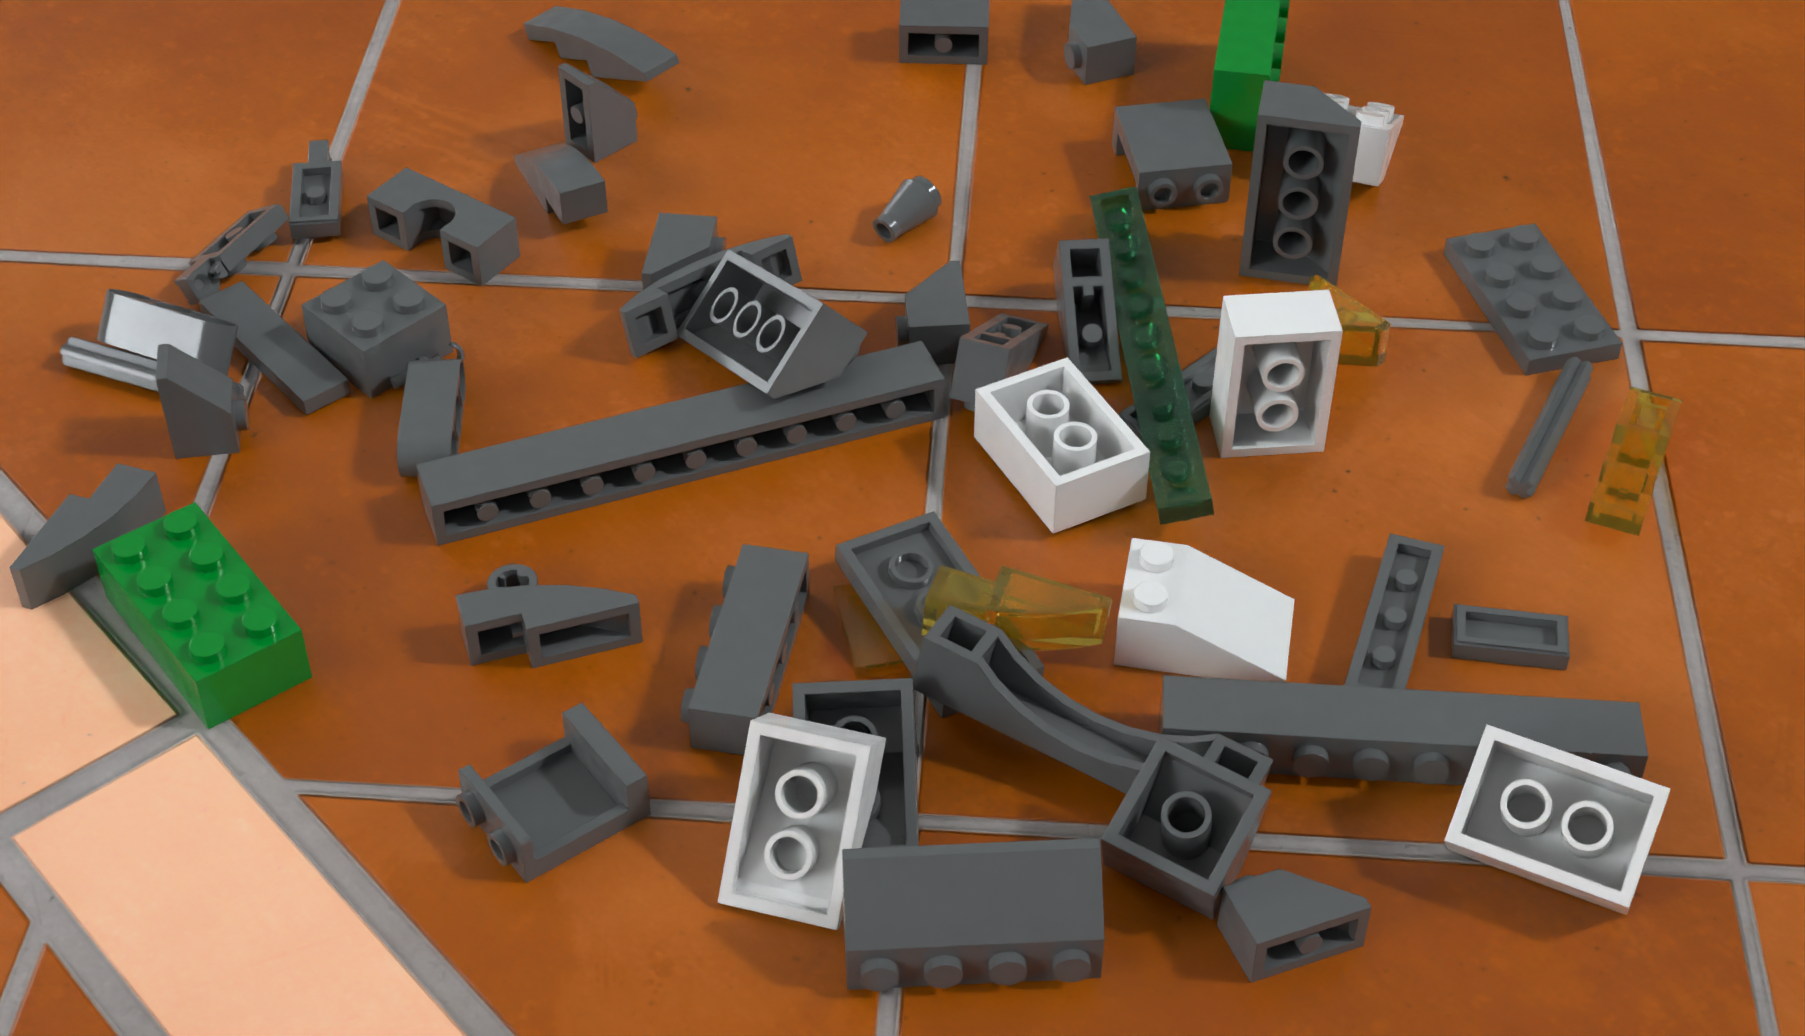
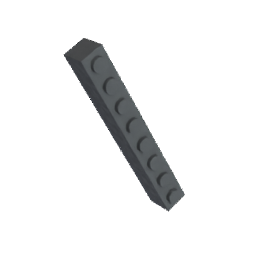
[1159,675,1649,785]

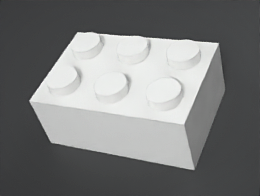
[1209,290,1343,458]
[974,357,1150,534]
[1444,724,1671,915]

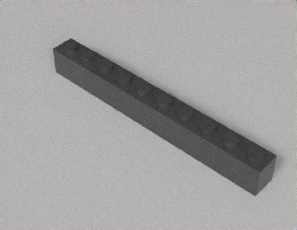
[416,341,945,546]

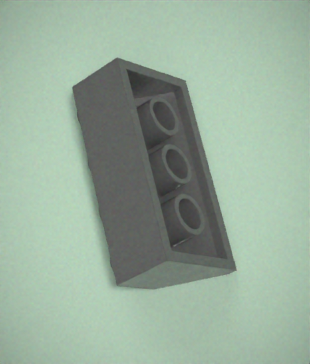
[1239,80,1361,288]
[677,249,868,399]
[842,838,1105,991]

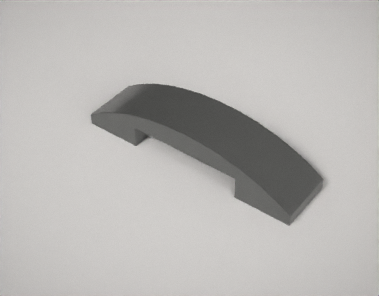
[619,234,802,358]

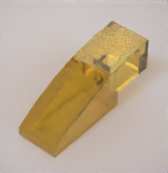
[921,565,1113,651]

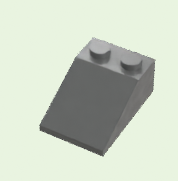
[792,678,919,848]

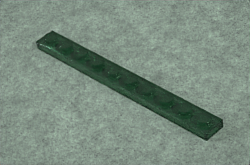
[1090,186,1214,525]

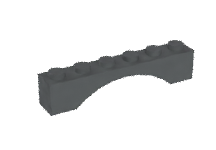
[913,605,1273,794]

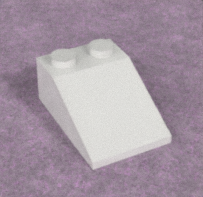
[1114,538,1295,682]
[717,713,886,930]

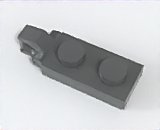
[289,140,344,239]
[174,204,289,305]

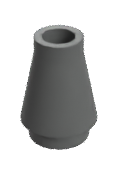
[873,176,942,243]

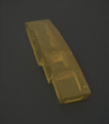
[1585,387,1682,536]

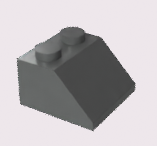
[1101,736,1272,920]

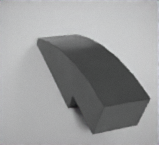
[514,143,608,225]
[9,463,166,609]
[455,585,643,668]

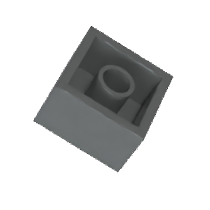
[301,260,453,399]

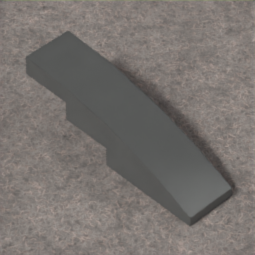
[523,6,680,82]

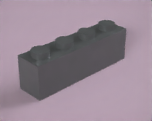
[681,544,810,755]

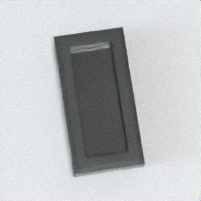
[1451,604,1570,670]

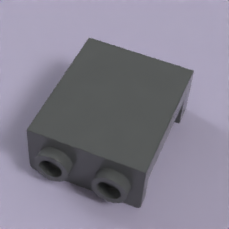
[1112,99,1233,211]
[456,703,651,883]

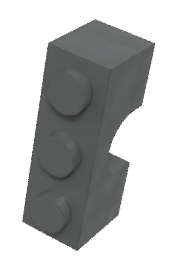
[367,167,520,286]

